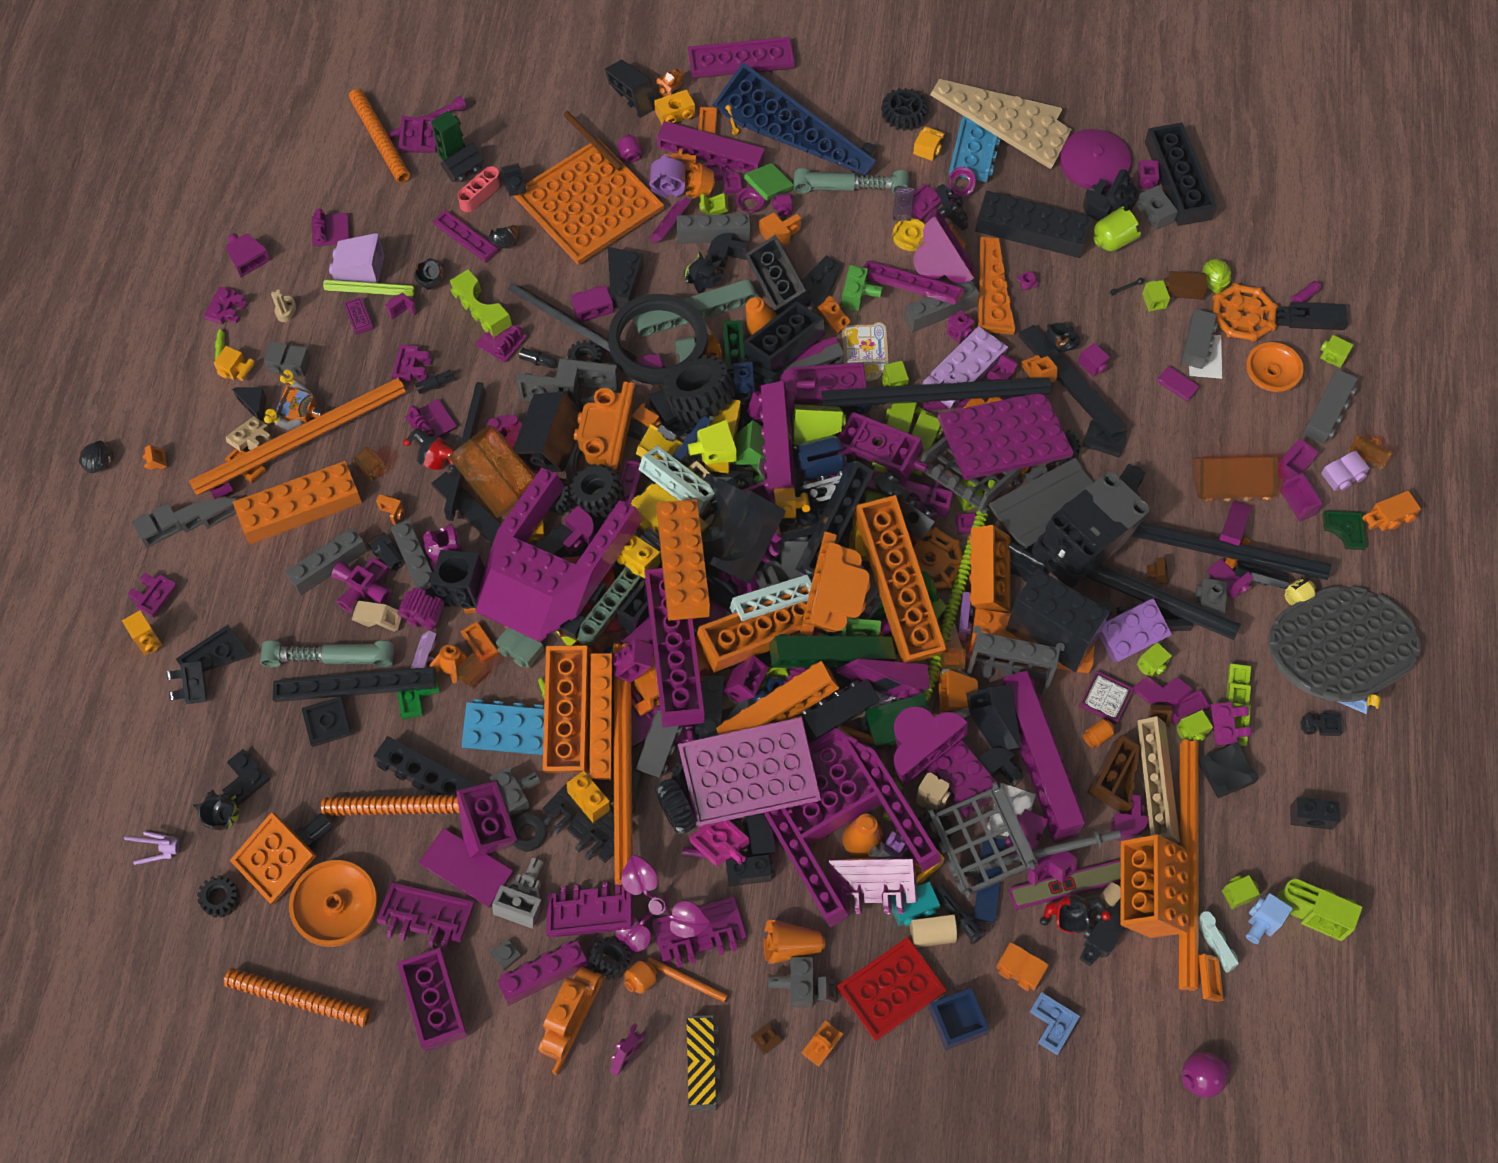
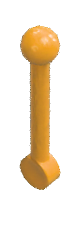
[725,105,739,135]

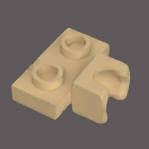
[226,416,271,451]

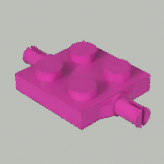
[689,820,749,867]

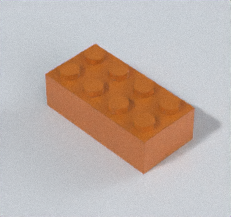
[969,525,1011,613]

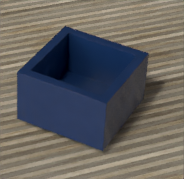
[928,988,989,1051]

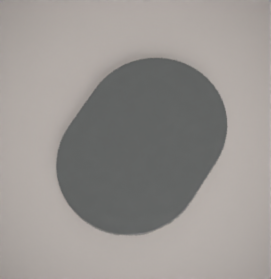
[1268,586,1421,702]

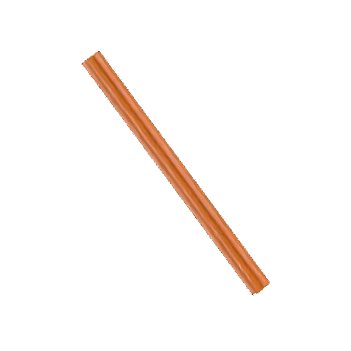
[189,378,406,496]
[613,643,633,885]
[1179,740,1199,991]

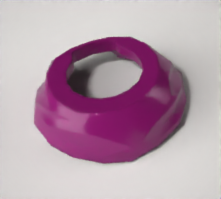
[949,167,976,197]
[735,187,765,213]

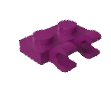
[204,286,247,324]
[392,345,432,382]
[127,573,178,618]
[1210,702,1252,746]
[610,1023,647,1076]

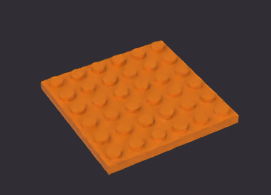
[513,138,664,265]

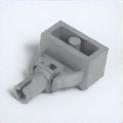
[492,858,544,929]

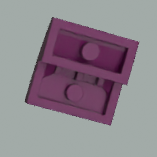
[398,115,436,153]

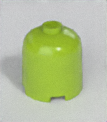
[1094,206,1141,252]

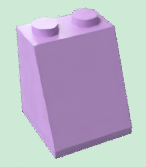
[329,233,384,283]

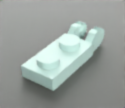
[1199,911,1239,973]

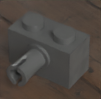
[1195,578,1227,617]
[490,767,541,819]
[768,957,813,1008]

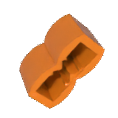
[996,942,1049,991]

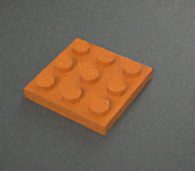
[229,812,317,904]

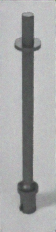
[952,830,1121,880]

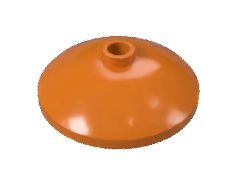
[1246,342,1303,392]

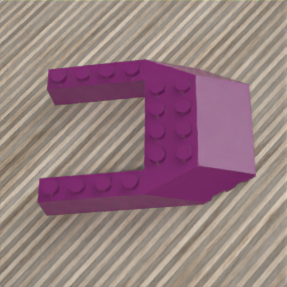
[475,468,643,642]
[765,728,942,927]

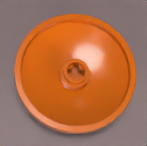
[289,860,378,947]

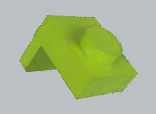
[699,193,729,215]

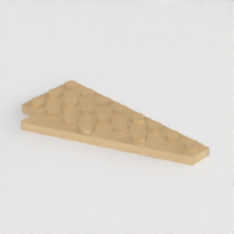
[930,79,1071,169]

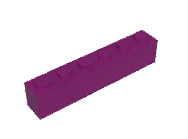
[657,121,765,173]
[759,381,797,497]

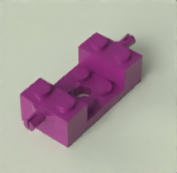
[833,412,929,482]

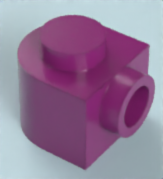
[772,193,792,217]

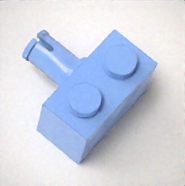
[1246,893,1292,944]

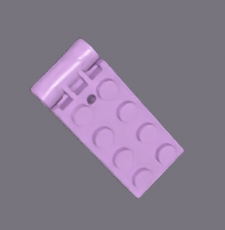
[922,326,1008,409]

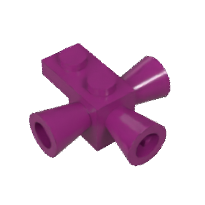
[331,557,392,613]

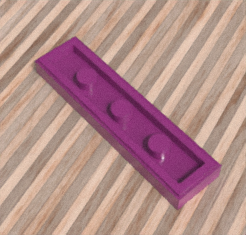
[433,210,498,263]

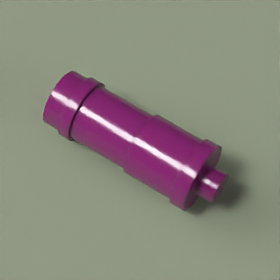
[1291,281,1321,303]

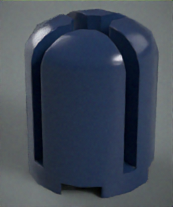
[793,435,847,482]

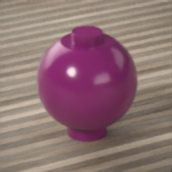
[1182,1051,1231,1098]

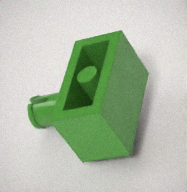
[841,265,883,311]

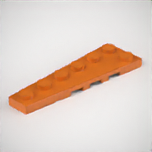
[977,237,1015,335]

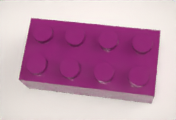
[925,740,999,819]
[397,948,468,1052]

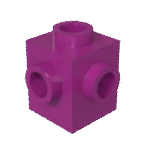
[946,310,975,344]

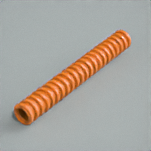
[349,88,411,183]
[321,795,460,816]
[224,968,371,1028]

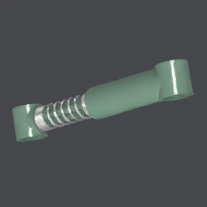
[794,168,910,196]
[260,641,394,667]

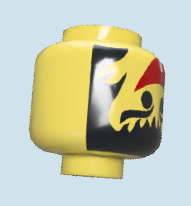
[1285,578,1315,606]

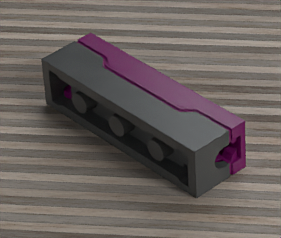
[776,337,845,379]

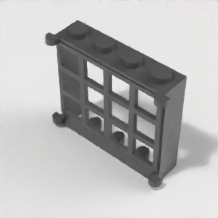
[917,437,1022,514]
[965,626,1065,696]
[929,782,1038,898]

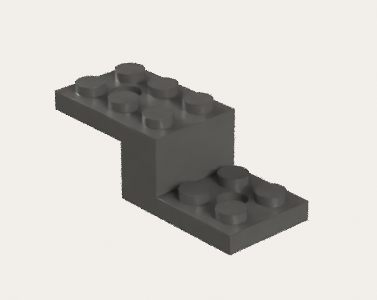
[517,358,618,404]

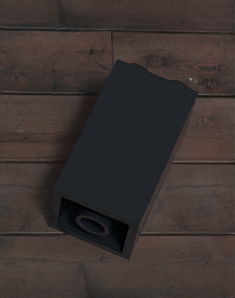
[512,391,582,473]

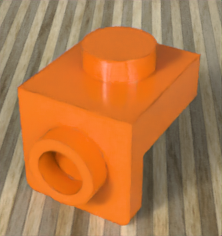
[705,335,722,360]
[376,494,405,525]

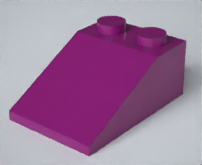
[456,781,517,858]

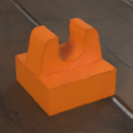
[143,445,167,470]

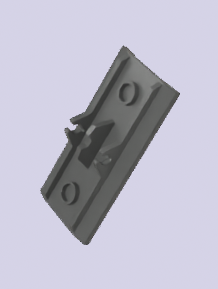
[989,458,1093,549]

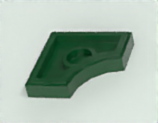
[1322,510,1367,550]

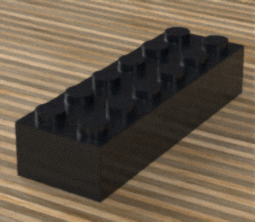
[1145,122,1217,226]
[975,190,1092,258]

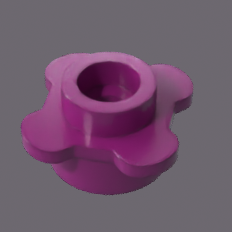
[1017,271,1038,290]

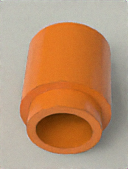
[1083,719,1115,748]

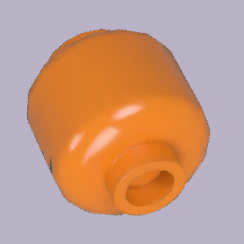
[624,961,657,994]

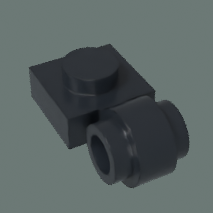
[1300,713,1343,736]

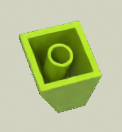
[792,404,846,449]

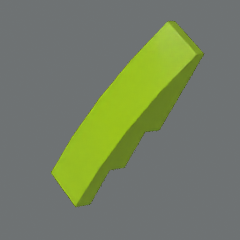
[1226,664,1251,746]

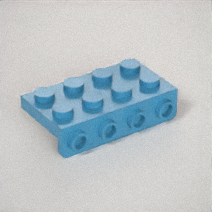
[948,116,1000,182]
[461,699,544,755]

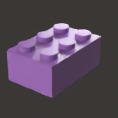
[1099,598,1172,662]

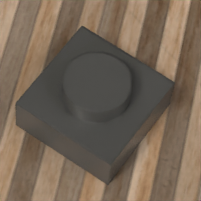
[490,939,521,971]

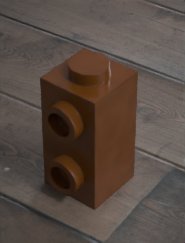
[1164,271,1207,300]

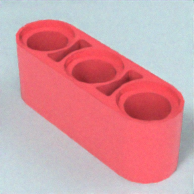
[457,167,501,212]

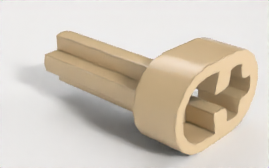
[271,290,297,322]

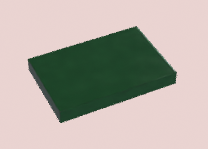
[865,693,930,749]

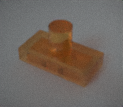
[1348,434,1393,470]

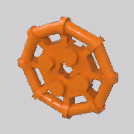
[1212,283,1278,342]
[908,526,963,590]

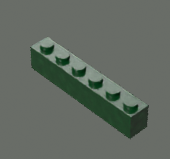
[769,634,896,668]

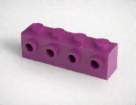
[497,941,588,1006]

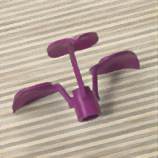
[615,855,711,952]

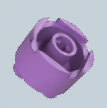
[649,155,686,198]

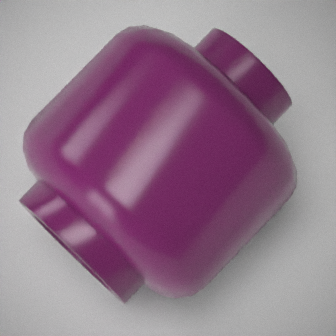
[617,134,643,163]

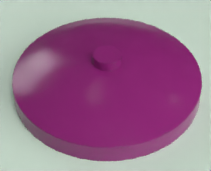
[1059,129,1131,189]

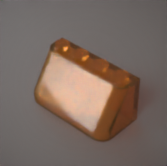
[448,425,535,518]
[1192,456,1278,502]

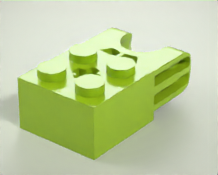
[1276,879,1362,941]

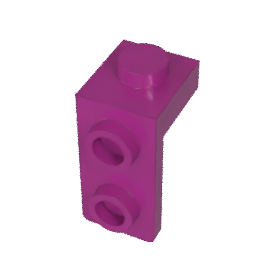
[1207,559,1254,599]

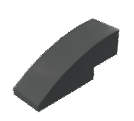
[174,498,236,533]

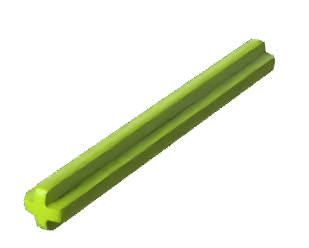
[323,280,415,296]

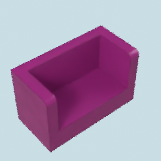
[1273,438,1318,481]
[1280,473,1323,522]

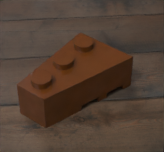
[1087,735,1140,814]

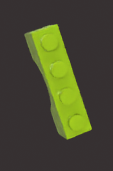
[450,269,512,337]

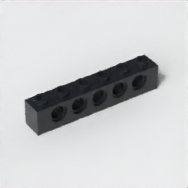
[374,736,478,797]

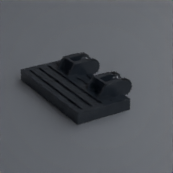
[543,778,634,863]

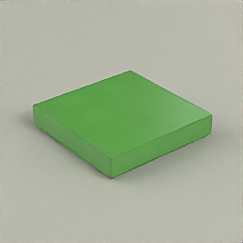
[744,163,794,201]

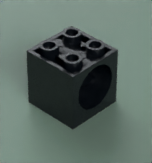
[430,550,484,609]

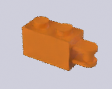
[1362,491,1421,532]

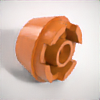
[685,163,715,199]

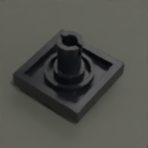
[1102,169,1139,212]
[937,184,968,231]

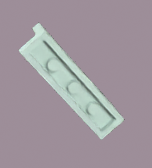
[639,445,715,515]
[730,575,812,621]

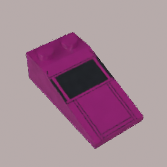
[836,659,930,700]

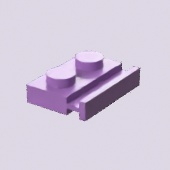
[958,592,974,641]

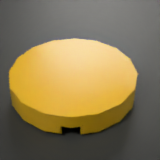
[892,218,925,251]

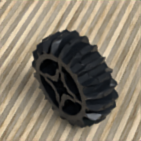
[881,87,928,132]
[655,778,696,835]

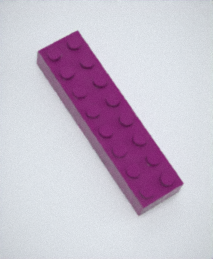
[645,568,704,728]
[1001,671,1086,843]

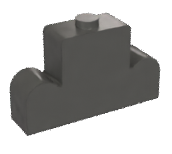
[756,535,812,584]

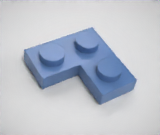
[1030,992,1080,1055]

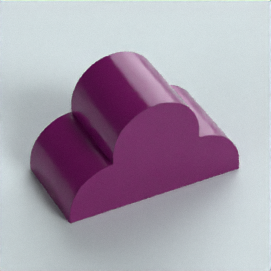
[914,207,975,283]
[894,707,968,787]

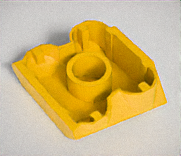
[636,423,684,471]

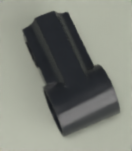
[367,532,405,571]
[294,813,334,850]

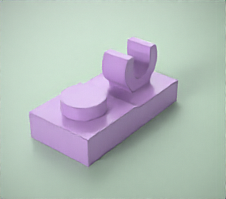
[411,630,436,669]

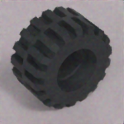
[570,464,625,518]

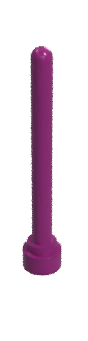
[388,95,467,139]

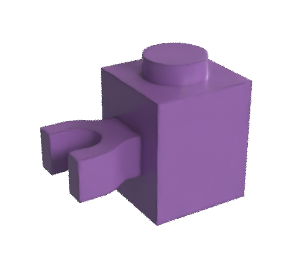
[885,831,909,858]

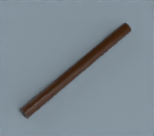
[564,111,623,171]

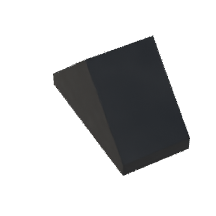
[232,387,266,421]

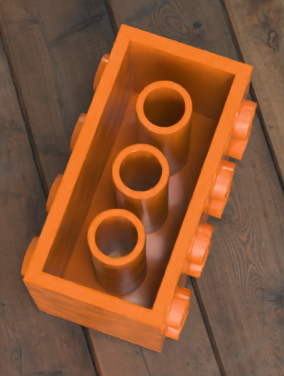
[1121,834,1189,938]

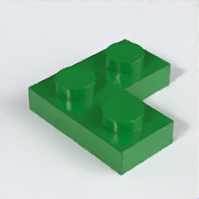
[397,674,440,720]

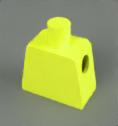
[688,420,736,464]

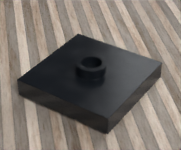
[301,696,352,747]

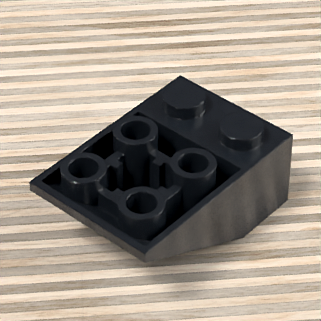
[966,685,1021,750]

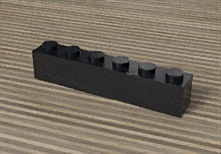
[795,461,874,579]

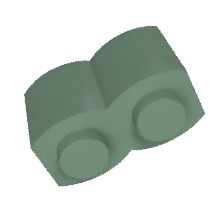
[496,627,544,668]

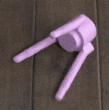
[124,831,180,865]

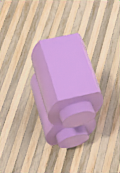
[1321,451,1370,491]

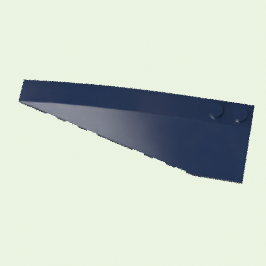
[712,62,877,176]

